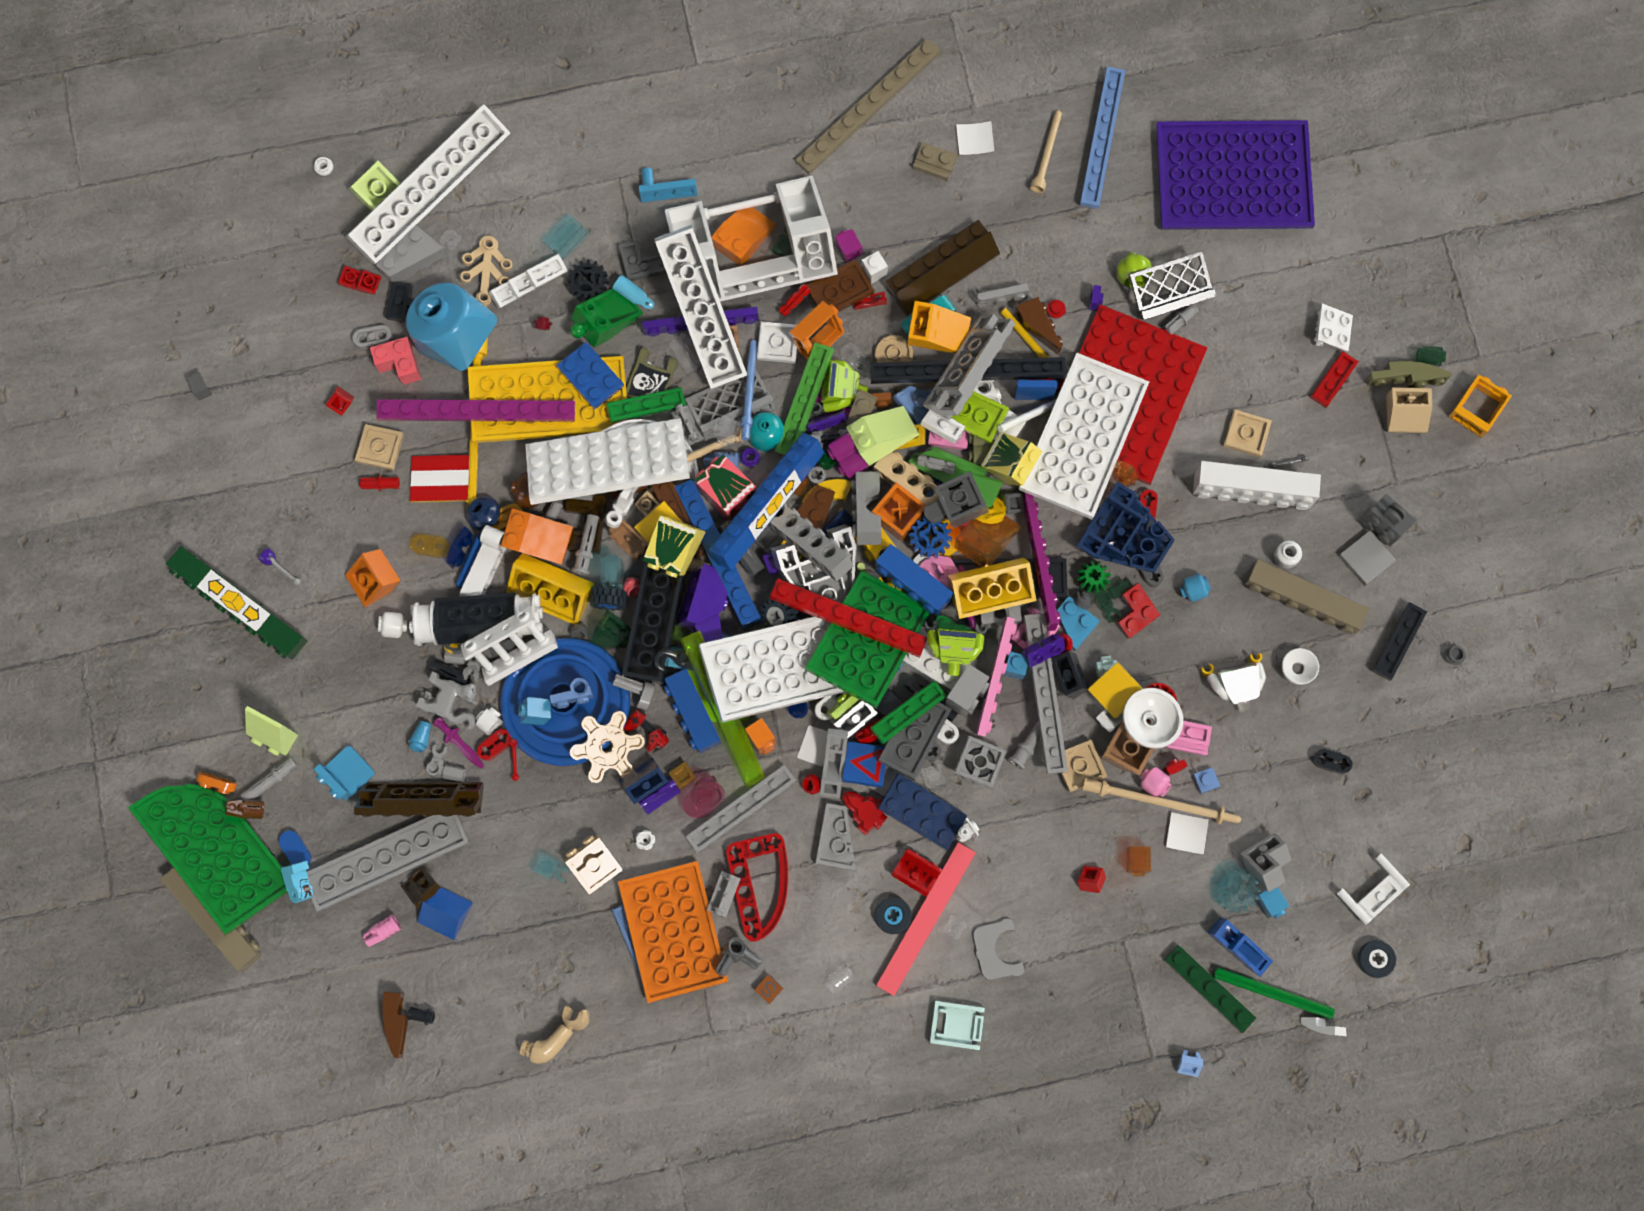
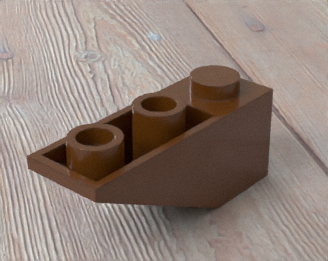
[1015,297,1063,355]

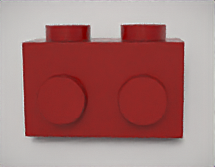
[891,849,942,897]

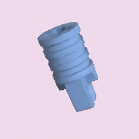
[703,452,739,469]

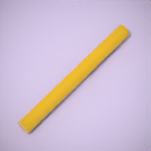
[1001,308,1049,358]

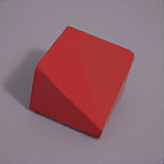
[325,386,354,416]
[1078,866,1106,893]

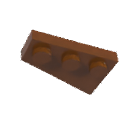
[797,485,836,530]

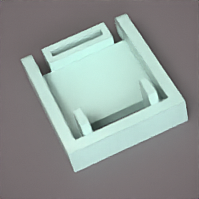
[930,1001,985,1050]

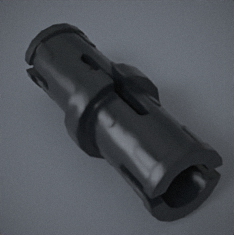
[429,659,471,685]

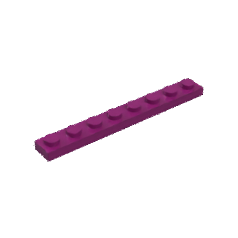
[1019,486,1061,631]

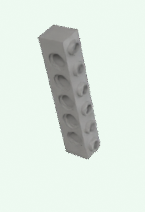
[768,502,854,582]

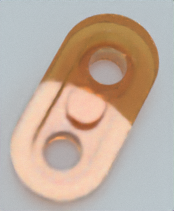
[1113,461,1138,487]

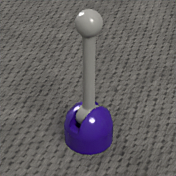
[258,548,301,586]

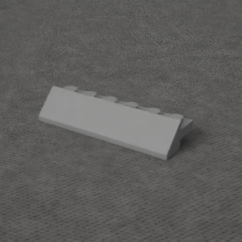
[923,314,1015,420]

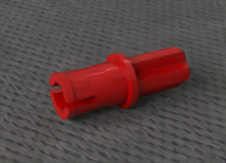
[359,475,400,491]

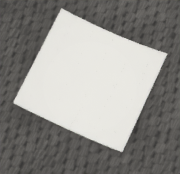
[956,121,994,155]
[1166,812,1209,854]

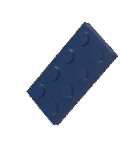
[877,773,967,851]

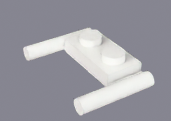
[1337,853,1410,925]

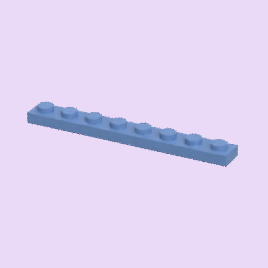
[1080,66,1125,209]

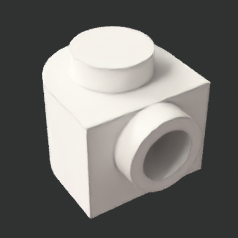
[476,707,503,736]

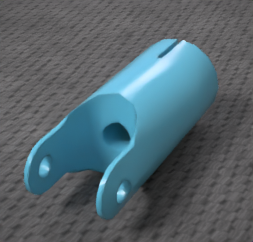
[612,275,654,309]

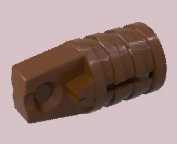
[225,800,265,819]

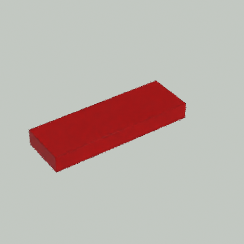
[1310,351,1359,408]

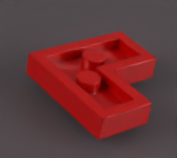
[1116,583,1160,639]

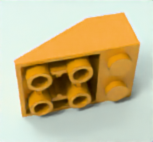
[907,301,971,354]

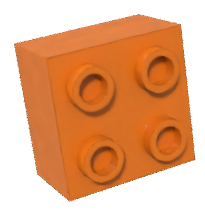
[872,482,927,542]

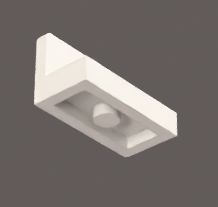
[921,410,965,444]

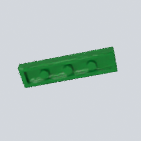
[606,387,686,423]
[870,680,947,745]

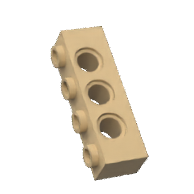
[874,451,939,505]

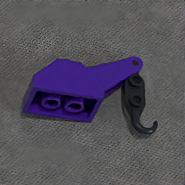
[654,564,728,674]

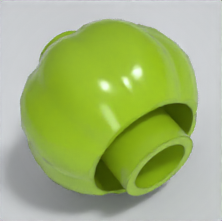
[1116,253,1152,289]

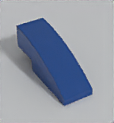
[1207,917,1273,977]

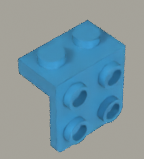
[314,746,375,801]

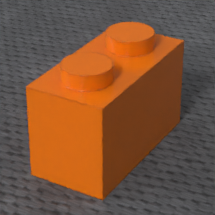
[745,718,776,755]

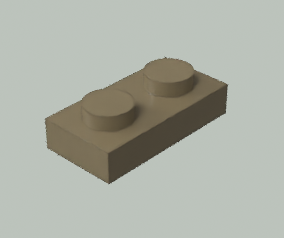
[845,389,878,426]

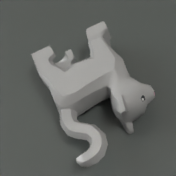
[416,671,478,731]

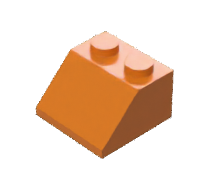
[345,549,400,607]

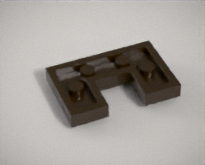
[565,495,608,554]

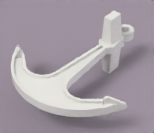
[600,419,699,528]

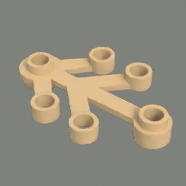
[460,236,512,307]

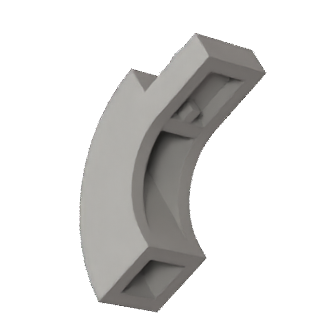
[820,728,849,798]

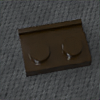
[400,865,441,909]

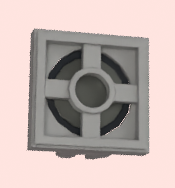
[954,736,1007,789]

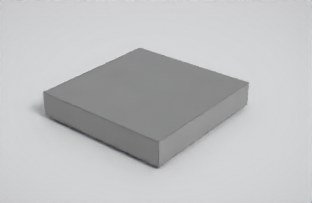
[1339,531,1396,586]

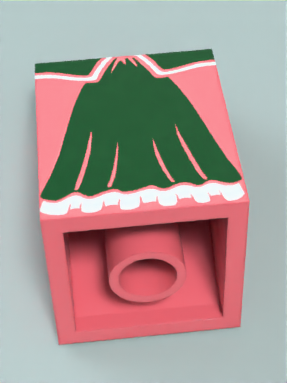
[694,454,756,521]

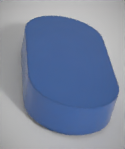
[279,831,312,865]

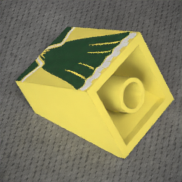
[981,433,1043,486]
[643,515,706,578]

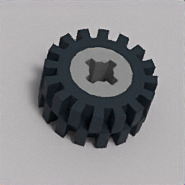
[760,599,799,628]

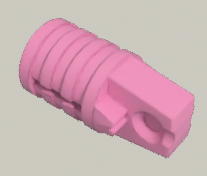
[363,914,402,947]

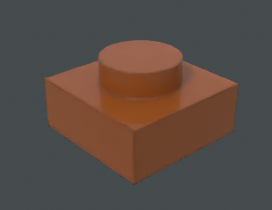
[871,392,891,409]

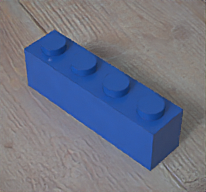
[875,544,953,616]
[664,669,721,753]

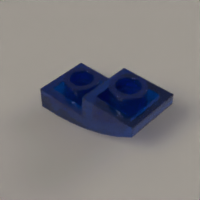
[446,526,474,569]

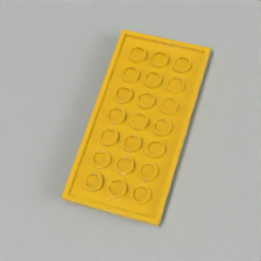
[468,356,627,443]

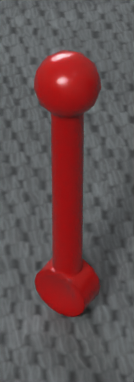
[509,739,519,781]

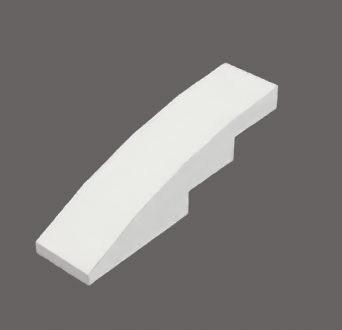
[489,254,568,309]

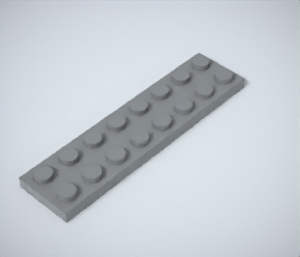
[307,815,470,912]

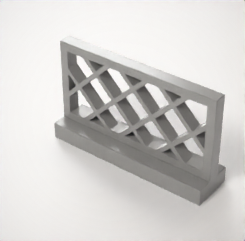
[685,368,775,441]

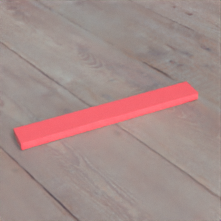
[876,842,976,996]

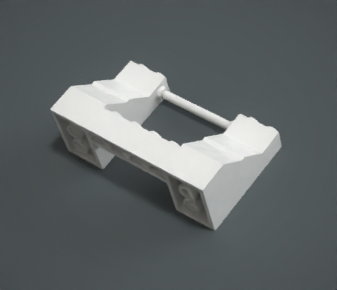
[665,175,838,301]

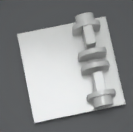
[1314,304,1353,351]

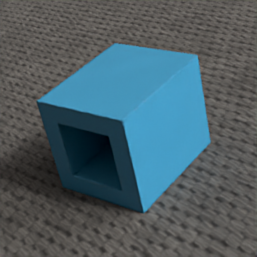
[1004,652,1028,680]
[518,697,551,725]
[1255,887,1289,919]

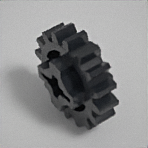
[566,259,609,301]

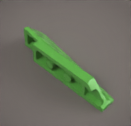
[909,446,1003,508]

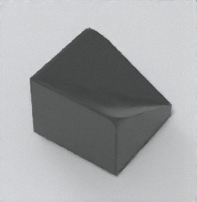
[186,372,212,400]
[999,492,1024,514]

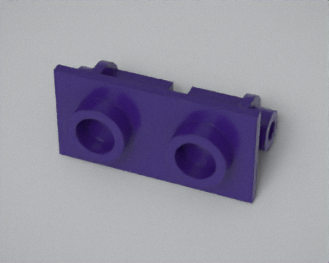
[1022,634,1065,668]
[639,775,681,815]

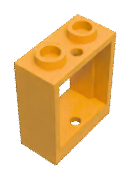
[1448,374,1512,438]

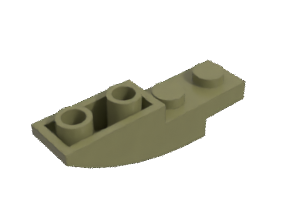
[1366,361,1451,388]

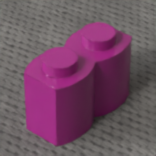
[827,432,869,478]

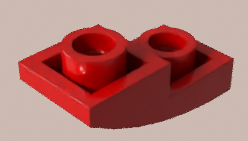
[338,266,382,295]

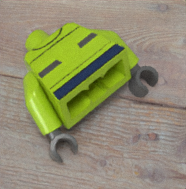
[812,360,868,416]
[924,621,987,676]

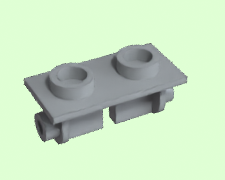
[671,404,704,445]
[707,871,741,917]

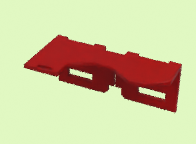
[854,292,887,310]

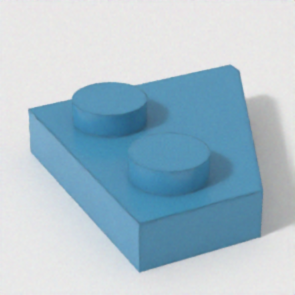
[1057,596,1100,651]

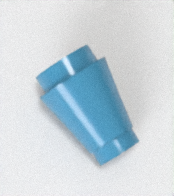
[408,721,431,753]

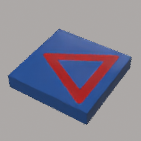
[842,741,886,788]

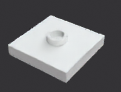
[757,322,797,363]

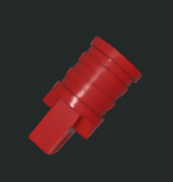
[855,716,885,744]

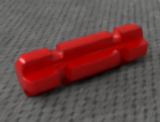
[779,284,811,317]

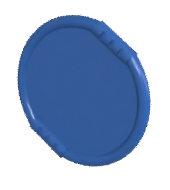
[500,638,630,766]

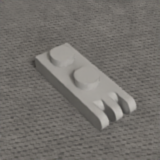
[976,283,1029,307]

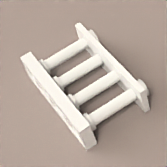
[461,606,558,686]

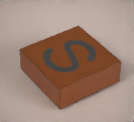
[754,975,783,1004]

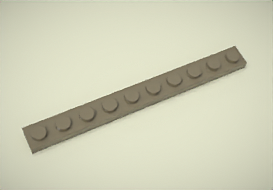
[796,38,941,175]

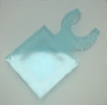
[532,853,571,884]

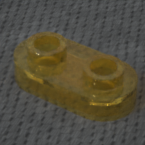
[410,534,450,558]

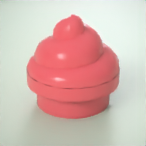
[622,577,641,597]

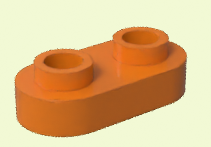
[196,772,237,794]

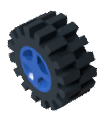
[590,587,627,611]

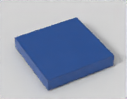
[1014,380,1057,400]

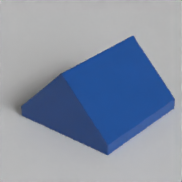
[417,887,473,940]

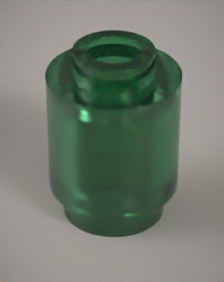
[1416,346,1446,366]

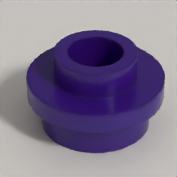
[740,448,760,467]

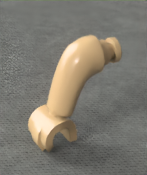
[520,1006,590,1064]

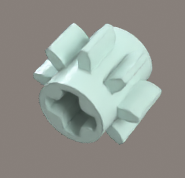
[1096,656,1117,677]

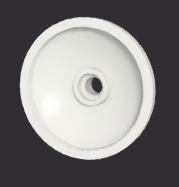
[1123,688,1183,749]

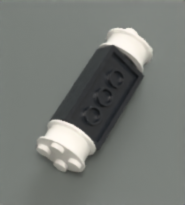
[409,592,544,646]

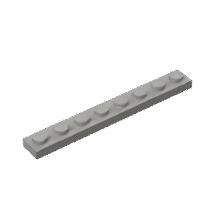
[1023,613,1068,775]

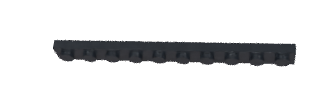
[870,357,1067,384]

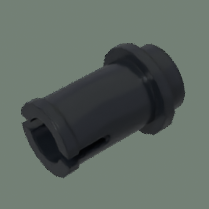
[407,1007,435,1025]

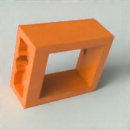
[790,301,845,360]

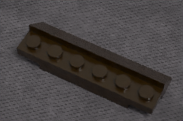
[885,219,1000,316]
[354,782,484,817]

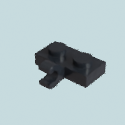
[385,282,415,322]

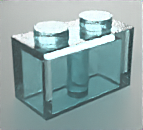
[600,555,625,590]

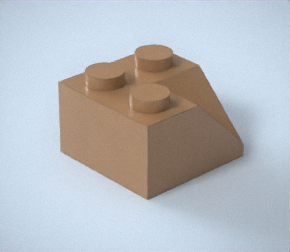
[1101,721,1154,776]

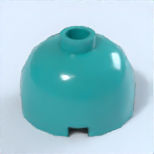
[749,412,784,452]

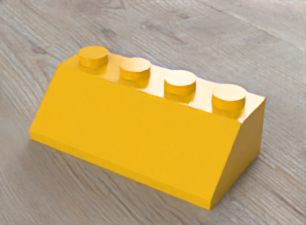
[506,553,594,625]
[947,558,1036,619]

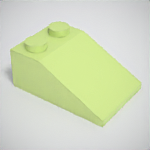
[348,161,400,211]
[846,406,919,466]
[245,706,298,756]

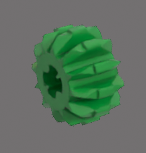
[1077,560,1111,594]

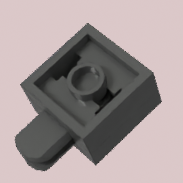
[924,471,989,529]
[1360,494,1416,547]

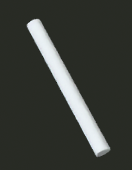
[997,400,1056,433]

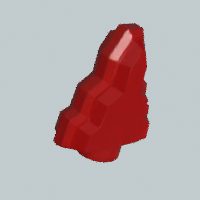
[842,791,888,836]

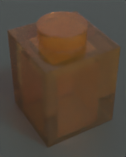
[1127,846,1151,877]

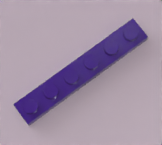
[642,307,759,337]

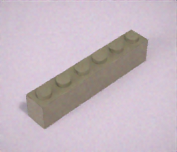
[1245,559,1369,634]
[160,868,262,972]

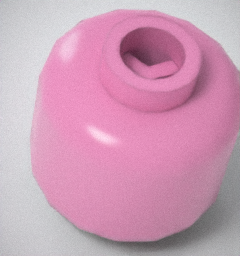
[1140,767,1172,797]

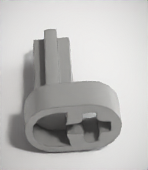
[612,674,655,711]

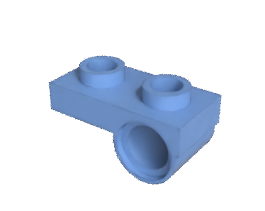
[550,678,593,709]

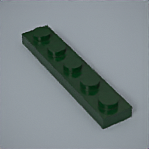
[1164,945,1256,1033]

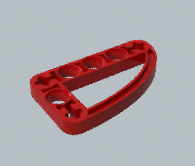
[726,833,788,942]

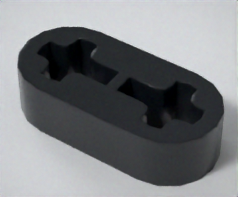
[1313,749,1353,774]

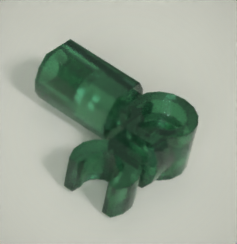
[1094,578,1131,623]

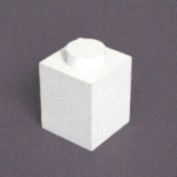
[861,251,888,284]

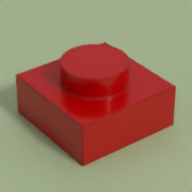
[1163,758,1188,776]

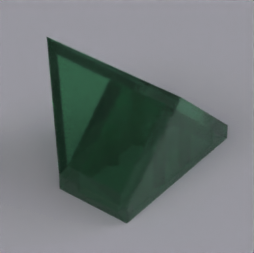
[590,610,631,648]

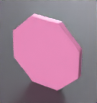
[920,555,959,589]

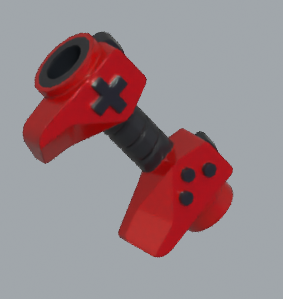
[624,709,670,752]

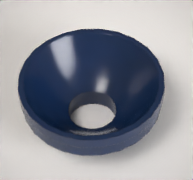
[466,496,500,531]

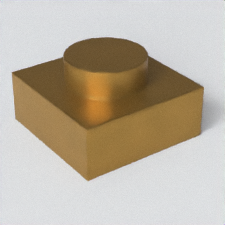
[669,762,697,790]

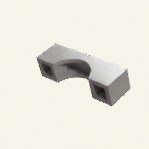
[852,472,881,545]

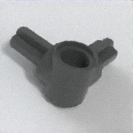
[715,937,762,977]

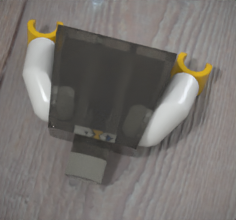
[1201,653,1266,712]

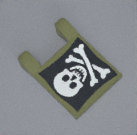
[626,347,678,398]

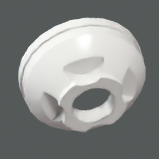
[1282,648,1319,685]

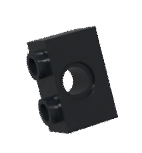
[1051,651,1089,698]

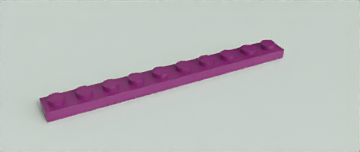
[376,400,575,422]

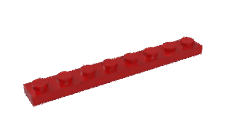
[770,579,928,658]

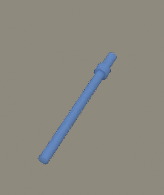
[740,340,758,441]

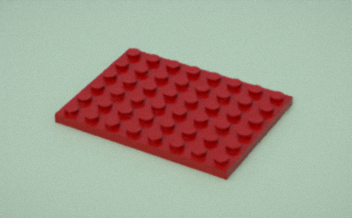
[1079,305,1208,485]

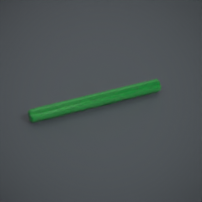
[1213,968,1335,1019]

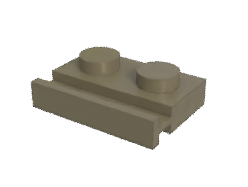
[912,142,958,181]

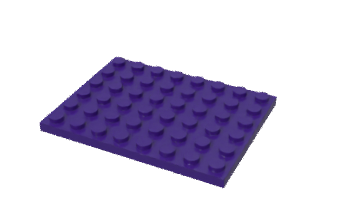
[1156,120,1315,230]

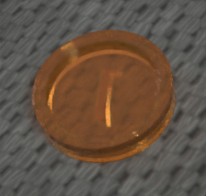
[794,478,811,497]

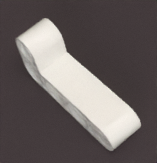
[459,525,506,597]

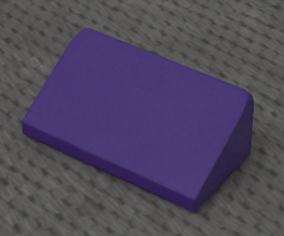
[807,408,847,433]

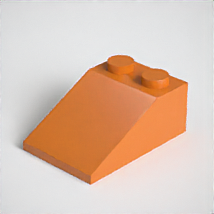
[711,207,777,266]
[501,508,574,564]

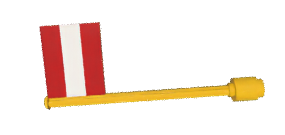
[410,338,488,504]

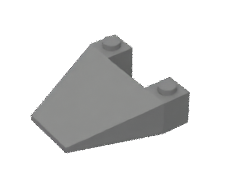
[770,524,856,617]

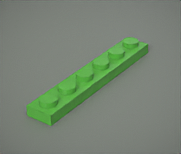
[775,342,834,456]

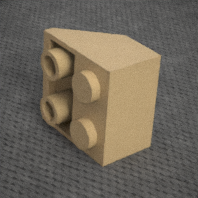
[1386,388,1432,433]

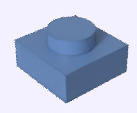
[1193,767,1220,794]

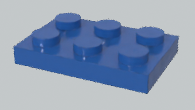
[557,342,624,410]

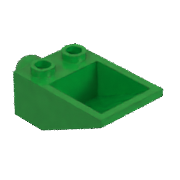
[570,289,643,348]

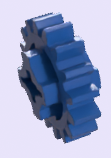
[909,516,952,559]

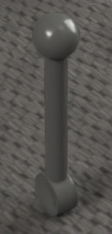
[1268,456,1309,469]

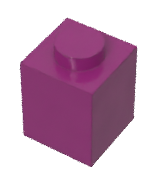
[835,229,863,263]

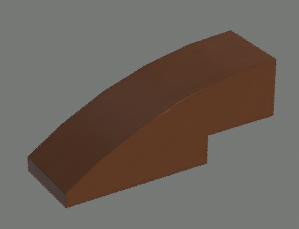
[382,992,409,1058]

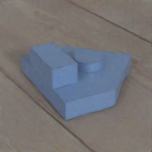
[893,386,932,425]

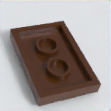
[807,259,875,312]

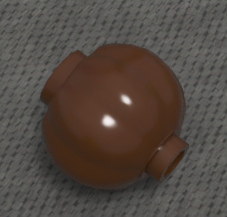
[510,472,540,509]

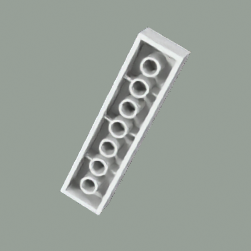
[654,225,747,389]

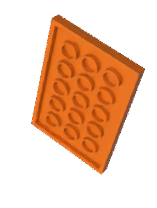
[618,861,728,1003]

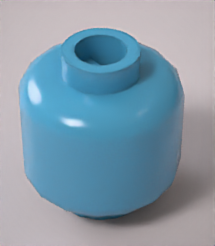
[1180,573,1211,602]

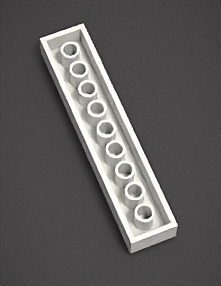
[345,104,510,264]

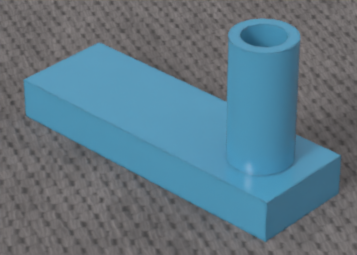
[639,168,698,203]

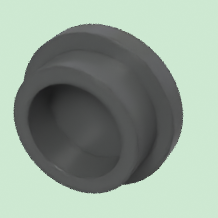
[1074,591,1094,610]
[1445,645,1466,665]

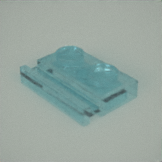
[543,214,590,260]

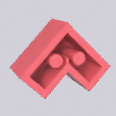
[370,337,422,385]

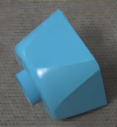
[406,282,497,371]

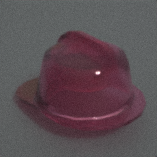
[683,776,725,818]

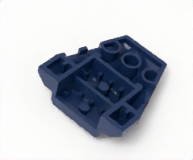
[1076,481,1175,573]

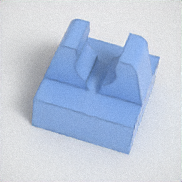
[1177,1050,1203,1077]

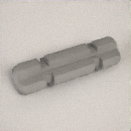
[917,455,956,474]

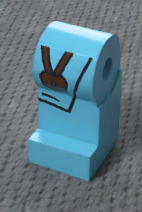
[281,861,313,903]

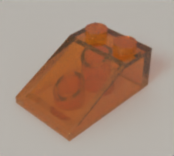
[955,516,1021,567]

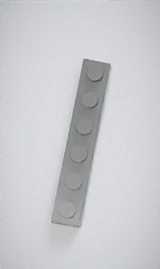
[685,764,797,853]

